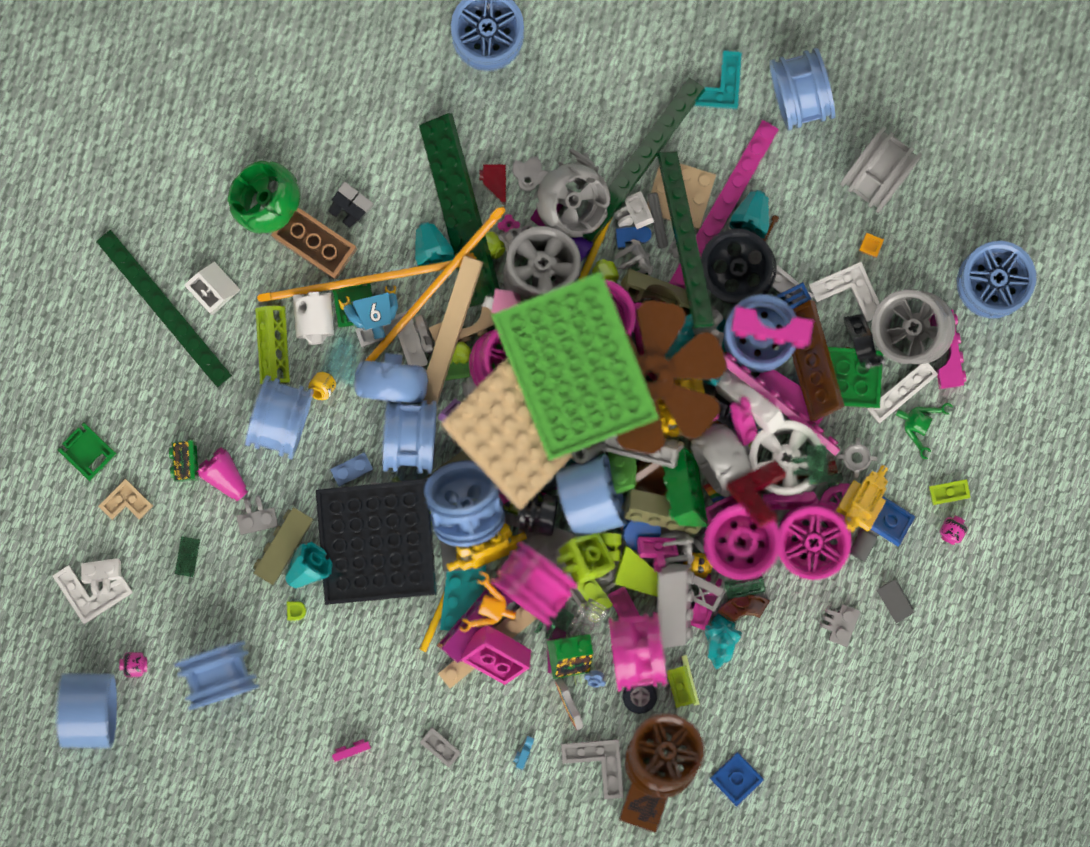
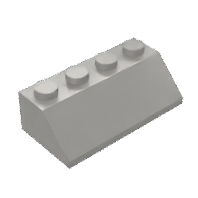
[658,563,694,649]

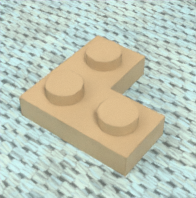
[98,479,153,520]

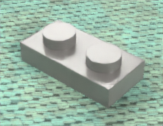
[420,727,461,768]

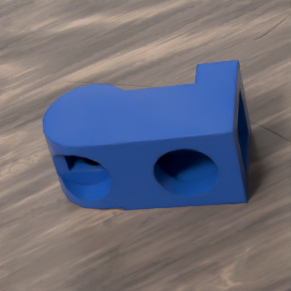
[615,226,652,250]

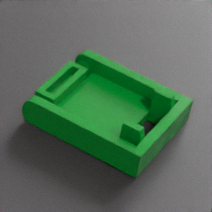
[333,283,373,328]
[57,422,117,482]

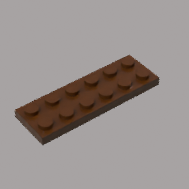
[792,300,844,422]

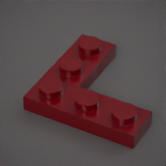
[726,460,786,528]

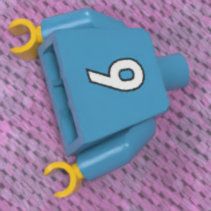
[339,285,398,340]

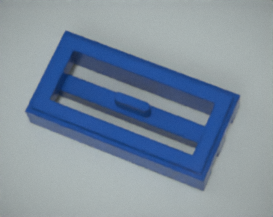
[774,282,811,309]

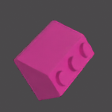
[460,625,531,685]

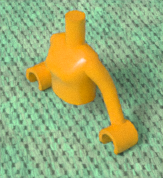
[459,571,516,631]

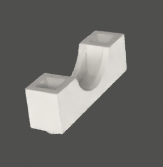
[715,369,784,435]

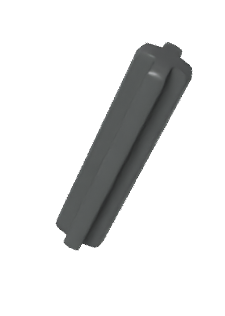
[647,192,668,248]

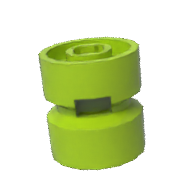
[599,533,622,561]

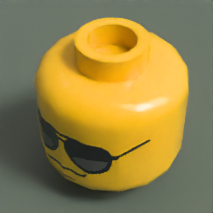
[683,552,712,578]

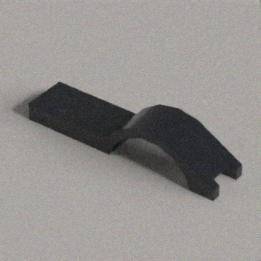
[844,314,885,368]

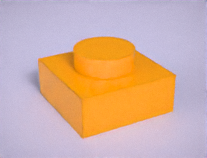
[859,232,884,258]

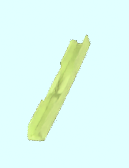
[681,655,700,706]

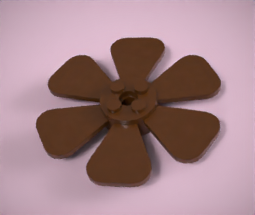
[616,301,727,454]

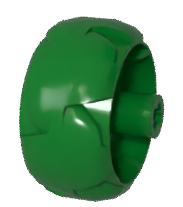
[227,160,301,234]

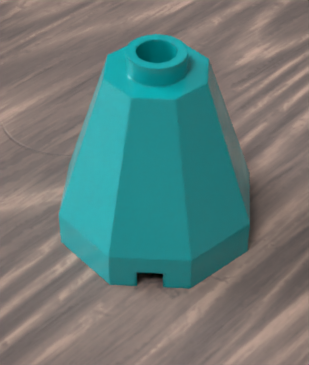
[729,190,769,239]
[415,222,455,266]
[285,542,332,589]

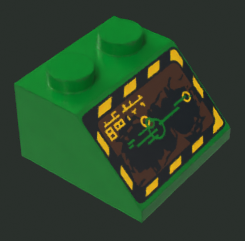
[169,440,199,482]
[547,634,593,679]

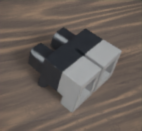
[328,181,374,229]

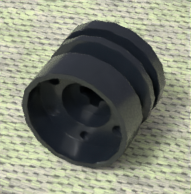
[518,493,558,536]

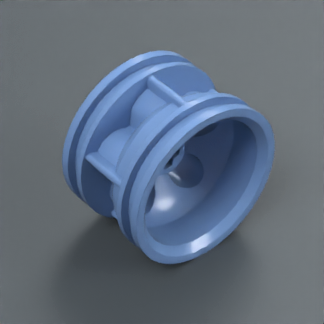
[424,461,505,546]

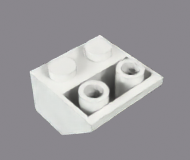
[184,262,240,315]

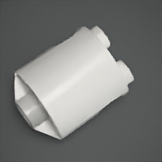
[293,292,334,345]

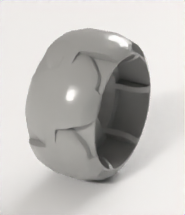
[536,163,610,238]
[691,423,753,497]

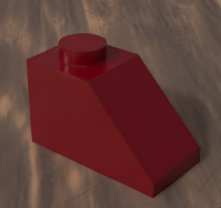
[479,164,506,205]

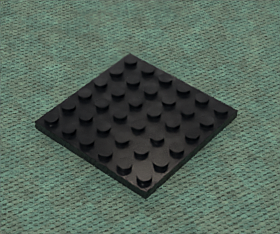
[316,479,437,605]

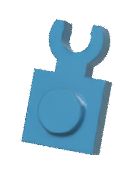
[514,736,535,770]

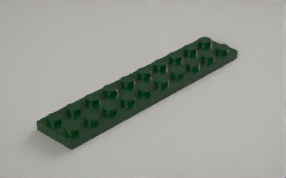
[419,113,500,308]

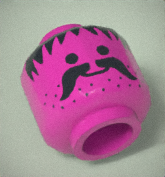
[939,515,968,545]
[119,652,147,677]

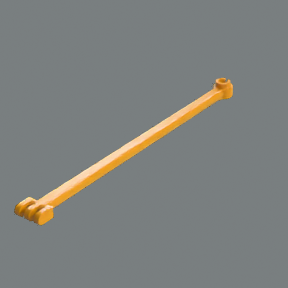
[365,207,506,362]
[257,253,477,302]

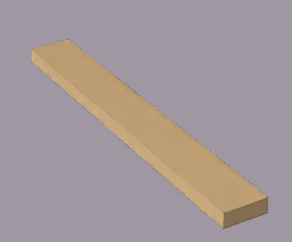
[421,256,483,404]

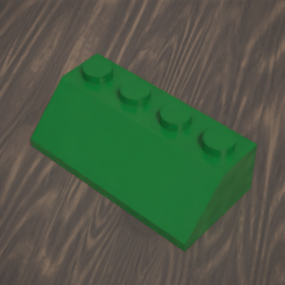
[662,444,709,527]

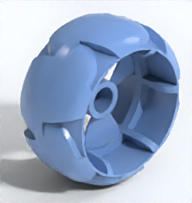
[354,353,428,403]

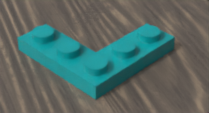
[682,51,742,110]

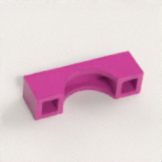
[731,307,813,348]
[929,310,966,390]

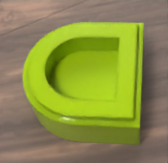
[287,601,307,621]

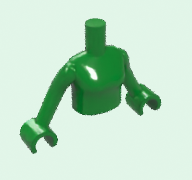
[896,403,953,460]

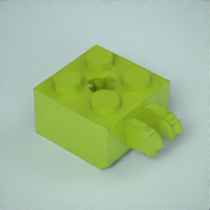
[556,533,616,584]

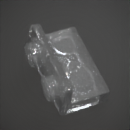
[569,598,610,638]

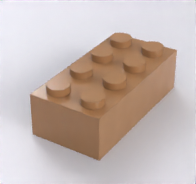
[271,208,357,281]

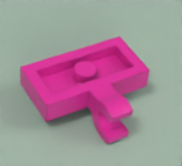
[637,537,678,572]

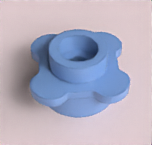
[584,670,606,688]

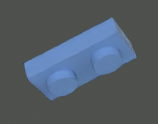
[330,452,373,487]

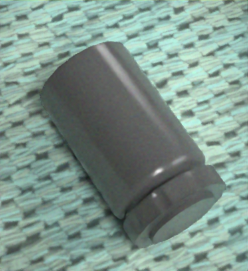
[572,440,606,464]
[850,528,879,562]

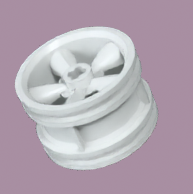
[750,421,824,495]

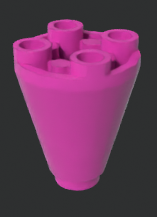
[197,447,248,501]

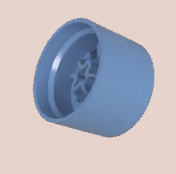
[557,454,627,538]
[57,673,117,748]

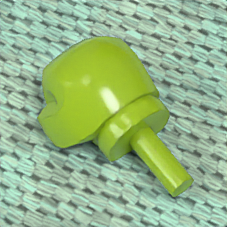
[451,342,471,365]

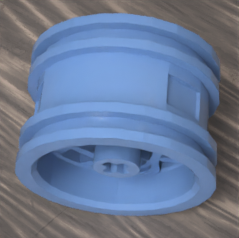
[245,375,314,460]

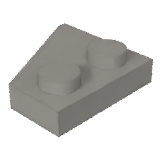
[413,315,435,354]

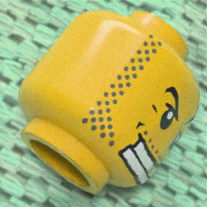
[308,372,336,400]

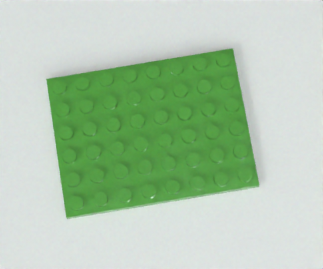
[492,272,659,461]

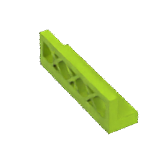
[255,306,290,384]

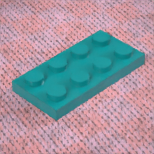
[440,564,487,631]

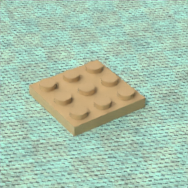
[647,164,716,229]

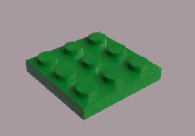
[828,347,883,409]

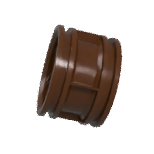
[625,714,705,798]

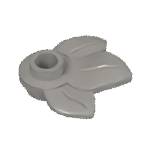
[512,156,549,191]

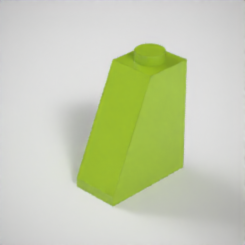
[613,546,659,597]

